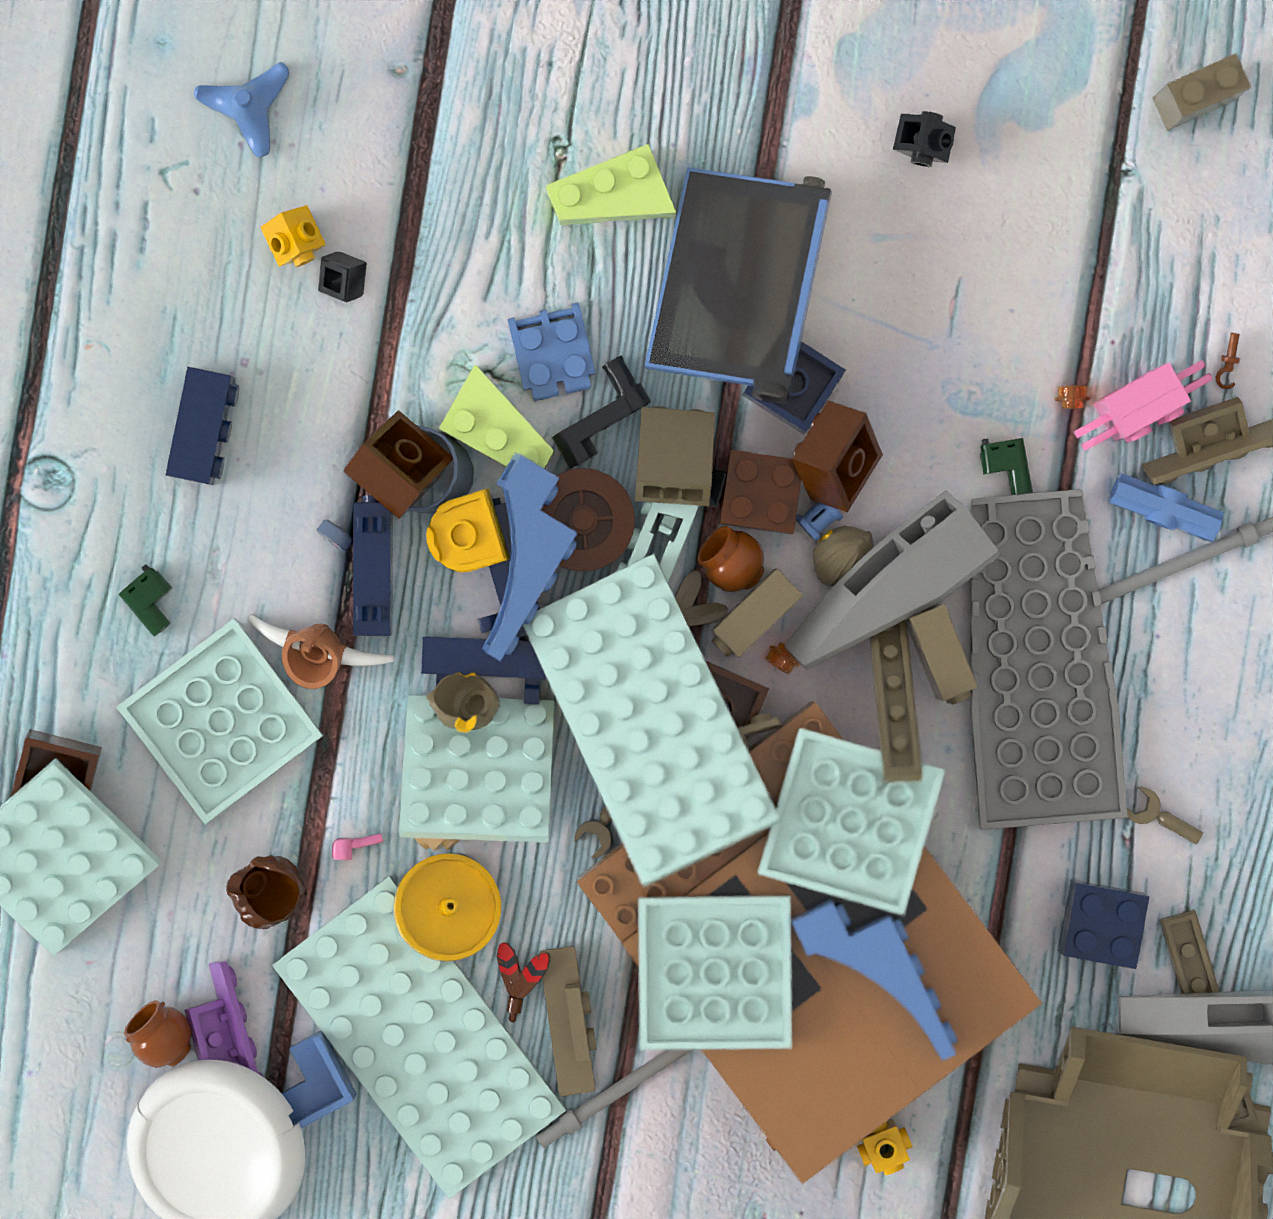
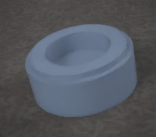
[316,520,353,553]

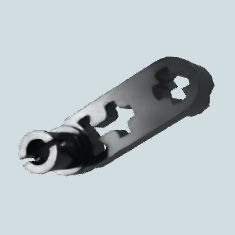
[552,355,651,469]

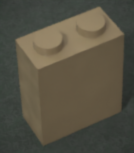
[1152,53,1251,131]
[635,406,715,506]
[711,569,803,658]
[906,604,978,705]

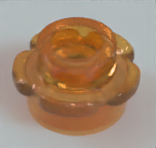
[1054,385,1091,409]
[765,642,800,675]

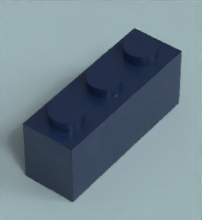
[165,366,239,485]

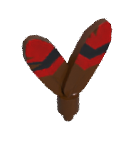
[497,942,550,1023]

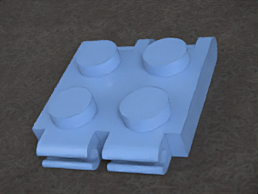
[508,302,596,402]

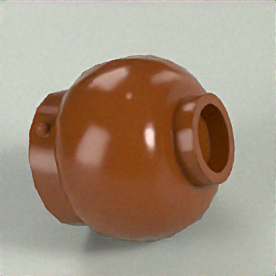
[697,526,764,592]
[124,1000,192,1068]

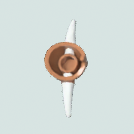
[248,615,395,689]

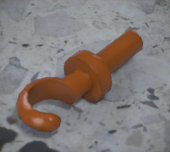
[1215,332,1240,389]

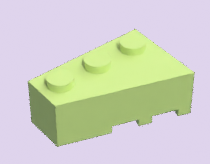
[545,144,676,225]
[439,364,555,469]

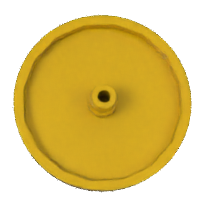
[394,854,501,961]

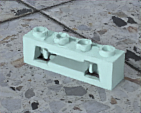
[617,502,699,582]

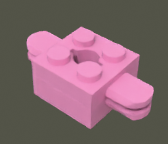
[1074,360,1213,451]

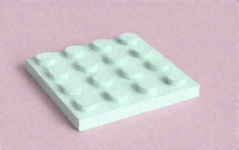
[117,618,324,824]
[399,695,555,843]
[757,728,945,915]
[0,758,161,956]
[639,895,792,1050]

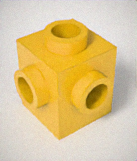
[260,205,326,267]
[857,1119,913,1175]

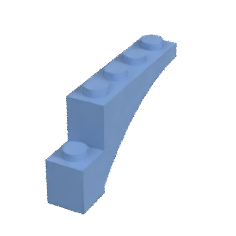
[482,452,577,661]
[790,899,958,1061]

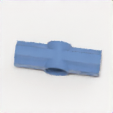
[1108,473,1224,542]

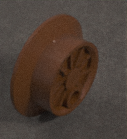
[540,468,635,572]

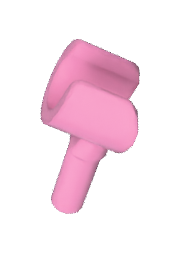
[332,833,383,860]

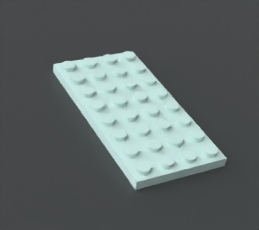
[523,554,781,887]
[272,876,566,1199]

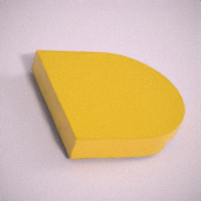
[426,489,510,572]

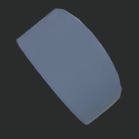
[408,425,474,514]

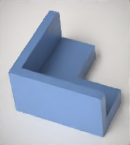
[281,1030,357,1128]

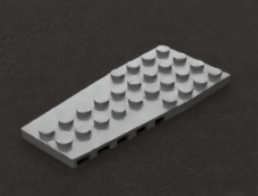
[971,490,1128,830]

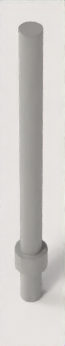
[1098,517,1273,604]
[536,1049,693,1148]

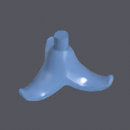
[194,62,289,157]

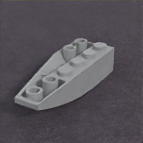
[784,490,1000,670]
[1118,990,1273,1065]

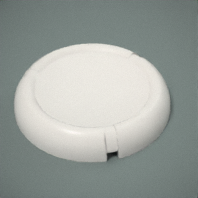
[127,1060,305,1219]

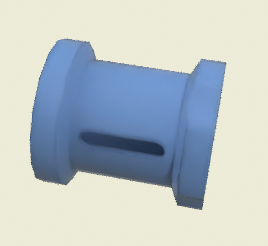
[796,502,844,542]

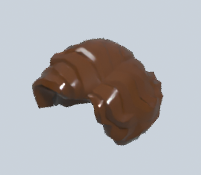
[226,855,303,929]

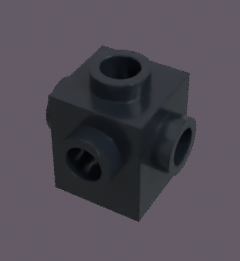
[893,111,956,167]

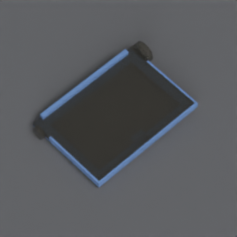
[645,167,832,404]

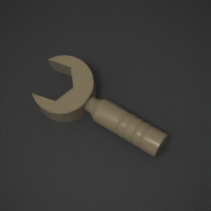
[1127,787,1203,845]
[574,805,613,858]

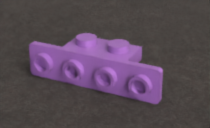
[184,961,263,1077]

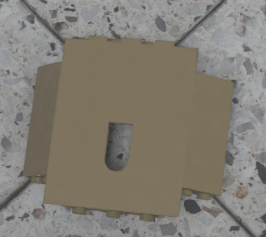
[984,1027,1273,1219]

